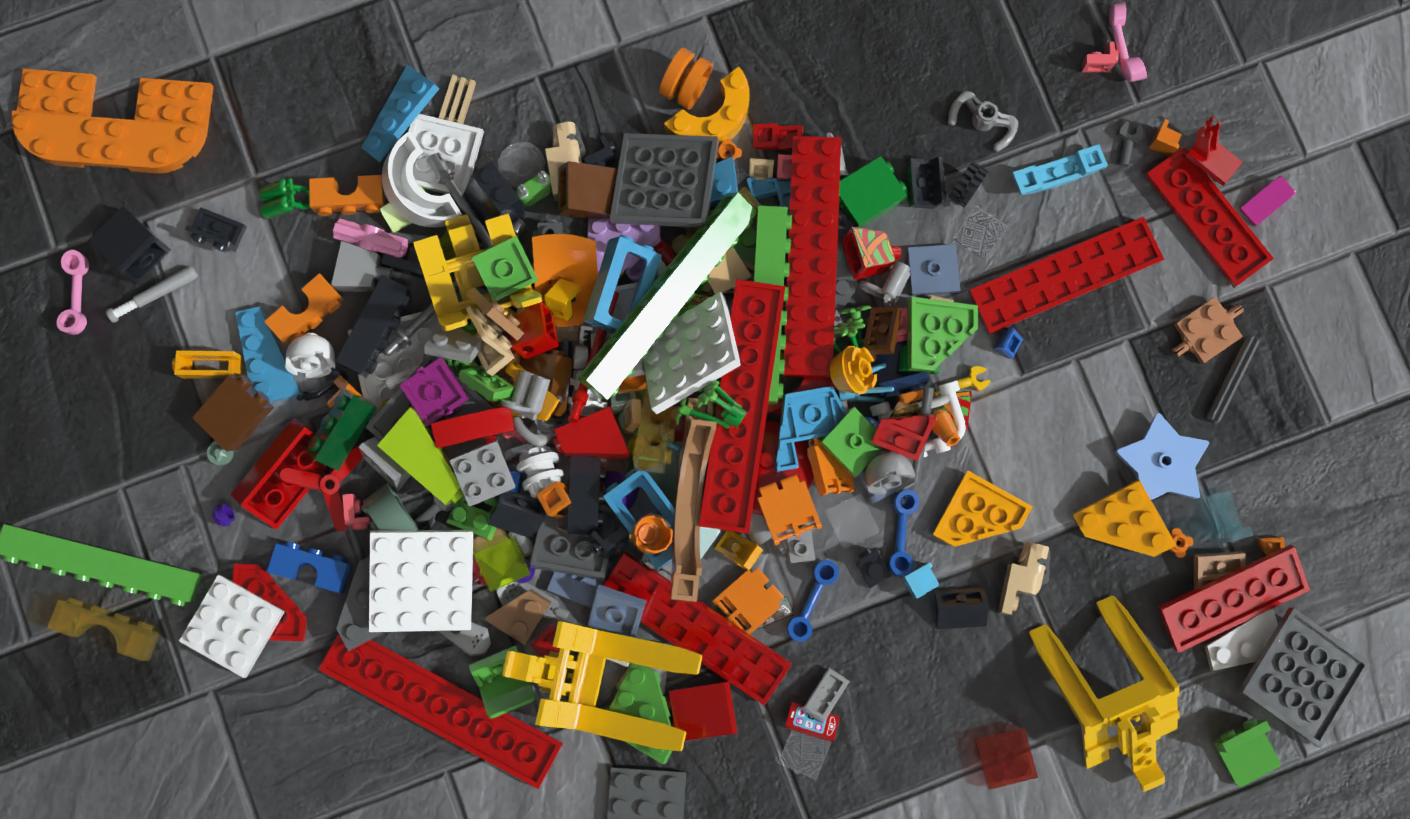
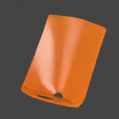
[532,234,598,327]

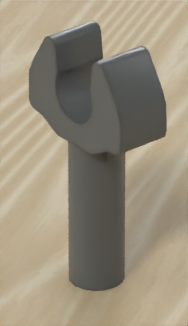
[1117,121,1144,167]
[414,494,454,527]

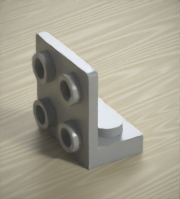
[450,439,515,506]

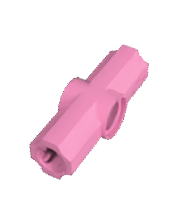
[333,219,408,259]

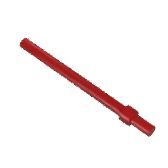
[568,291,619,422]

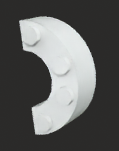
[382,131,462,227]

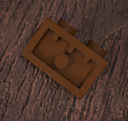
[862,307,902,361]

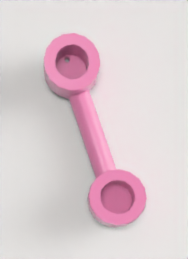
[1108,2,1147,82]
[57,250,89,335]

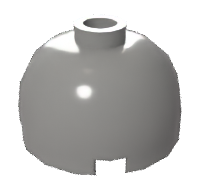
[865,450,916,495]

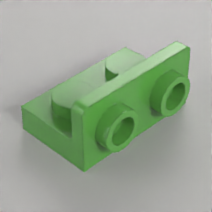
[458,365,515,407]

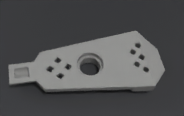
[497,577,570,621]
[438,622,491,656]

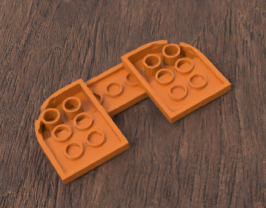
[12,69,214,173]

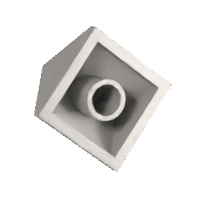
[359,436,410,491]

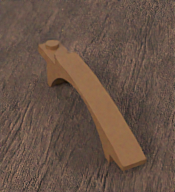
[671,398,717,602]

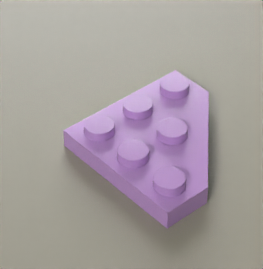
[588,218,661,274]

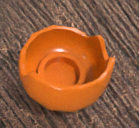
[632,515,673,554]

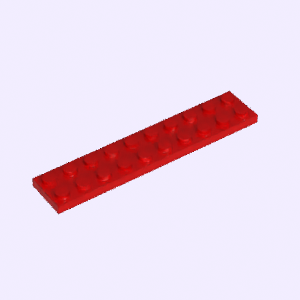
[783,136,841,377]
[699,279,786,534]
[318,634,563,789]

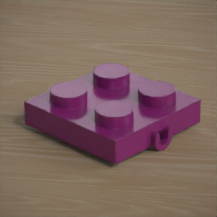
[399,357,470,427]

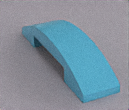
[1012,144,1108,195]

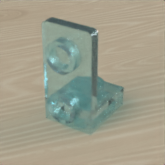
[1206,491,1253,544]

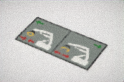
[758,597,794,629]

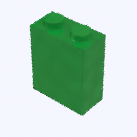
[839,156,907,228]

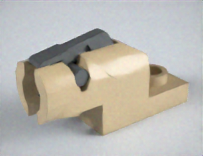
[545,122,587,201]
[997,542,1050,615]

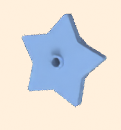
[1115,413,1209,500]

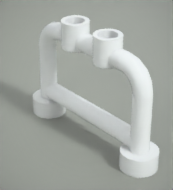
[870,380,966,457]

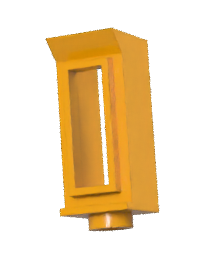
[172,351,243,379]

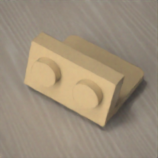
[466,305,514,376]

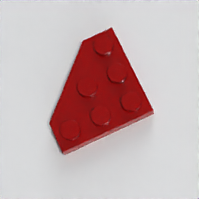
[233,564,307,642]

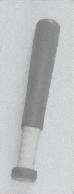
[106,266,198,323]

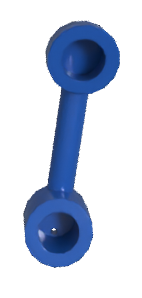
[887,490,919,577]
[786,560,839,642]

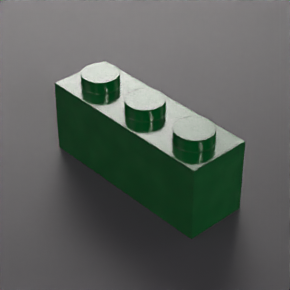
[306,388,377,471]

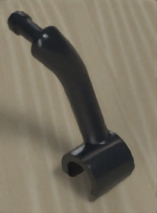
[297,368,348,401]

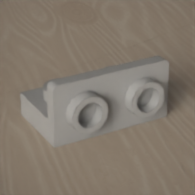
[786,522,815,563]

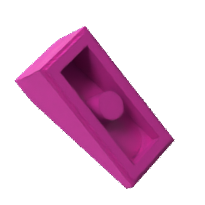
[1240,176,1296,227]

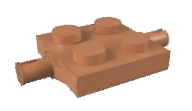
[1172,297,1244,364]

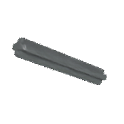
[1207,336,1259,423]

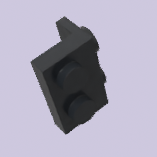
[905,157,947,209]
[185,207,247,253]

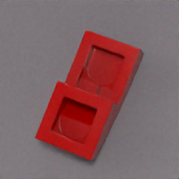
[753,123,804,151]

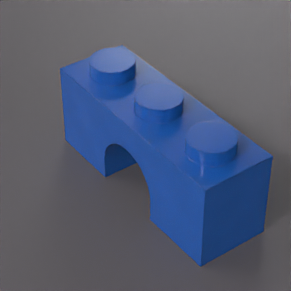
[267,541,353,594]

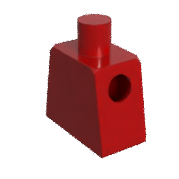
[507,302,559,359]

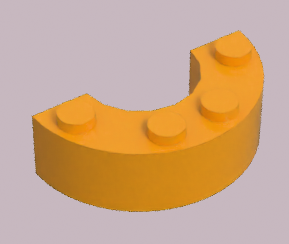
[664,67,749,147]

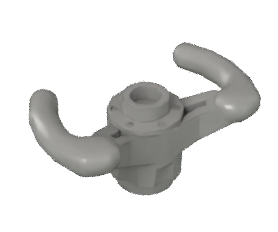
[948,91,1018,152]
[513,406,572,448]

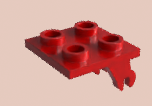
[1186,116,1243,186]

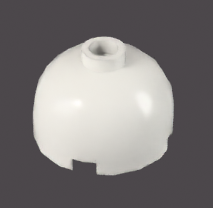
[285,333,335,378]

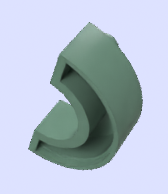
[360,482,420,531]

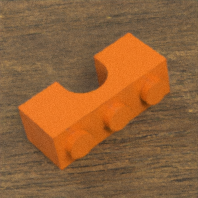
[309,175,387,216]
[264,273,344,346]

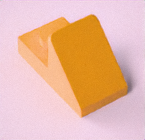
[714,531,763,570]

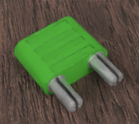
[516,171,552,208]

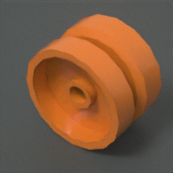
[659,47,713,110]

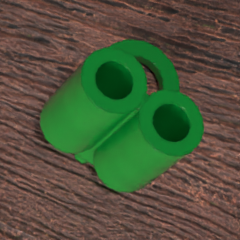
[259,179,310,219]

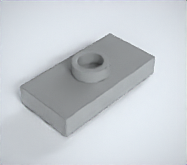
[802,668,850,724]

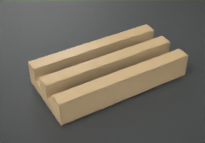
[439,74,476,124]

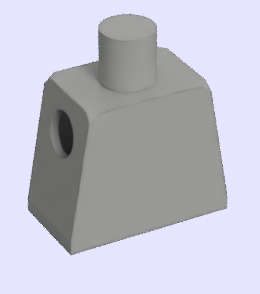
[331,241,393,292]

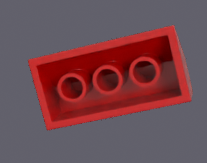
[230,418,328,530]

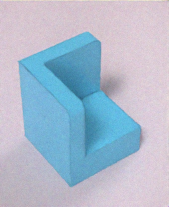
[902,563,939,600]

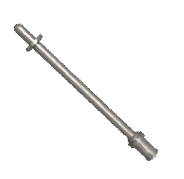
[426,152,529,309]
[383,218,528,356]

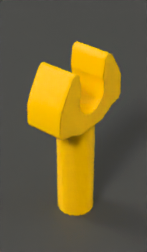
[952,366,991,392]

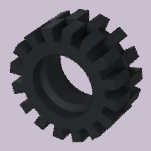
[949,161,989,208]

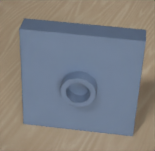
[907,244,960,296]
[547,561,612,608]
[587,585,646,638]

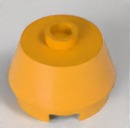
[830,346,877,394]

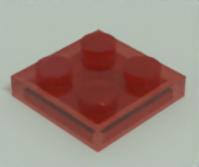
[975,727,1038,790]

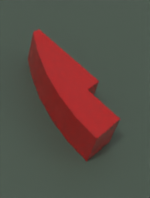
[431,407,516,448]

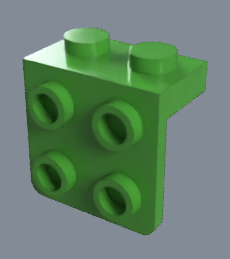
[469,646,536,719]
[1213,718,1281,787]

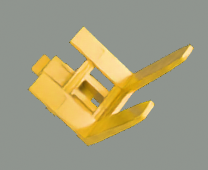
[413,214,542,331]
[1029,596,1180,792]
[502,621,702,751]

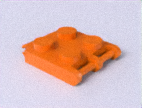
[807,437,855,496]
[757,474,822,546]
[711,567,784,634]

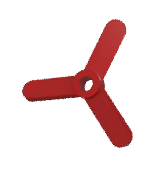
[279,446,363,532]

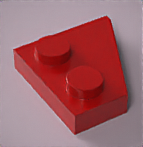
[871,414,937,461]

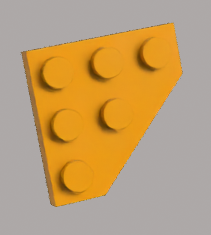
[932,471,1033,547]
[1073,479,1177,557]

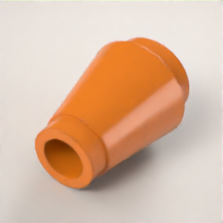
[931,410,960,446]

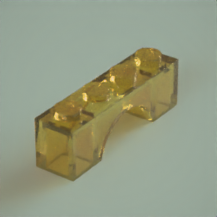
[47,597,160,661]

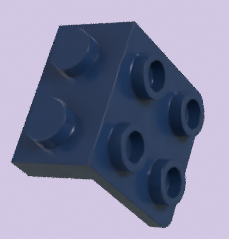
[870,341,930,399]

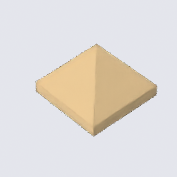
[749,158,774,180]

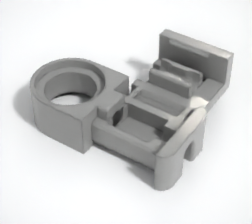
[570,323,593,370]

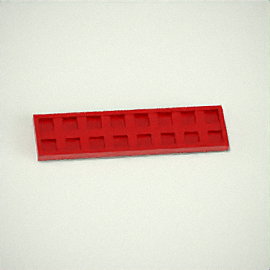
[968,217,1165,335]
[604,551,793,705]

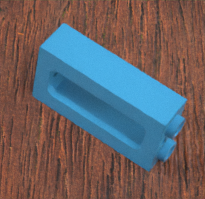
[583,235,662,334]
[603,467,675,571]

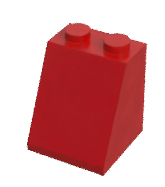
[553,407,630,460]
[665,681,737,741]

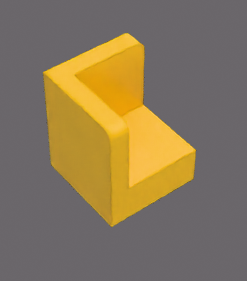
[545,278,580,321]

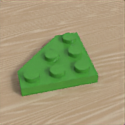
[907,297,978,373]
[609,663,672,764]

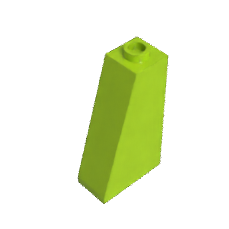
[377,407,463,505]

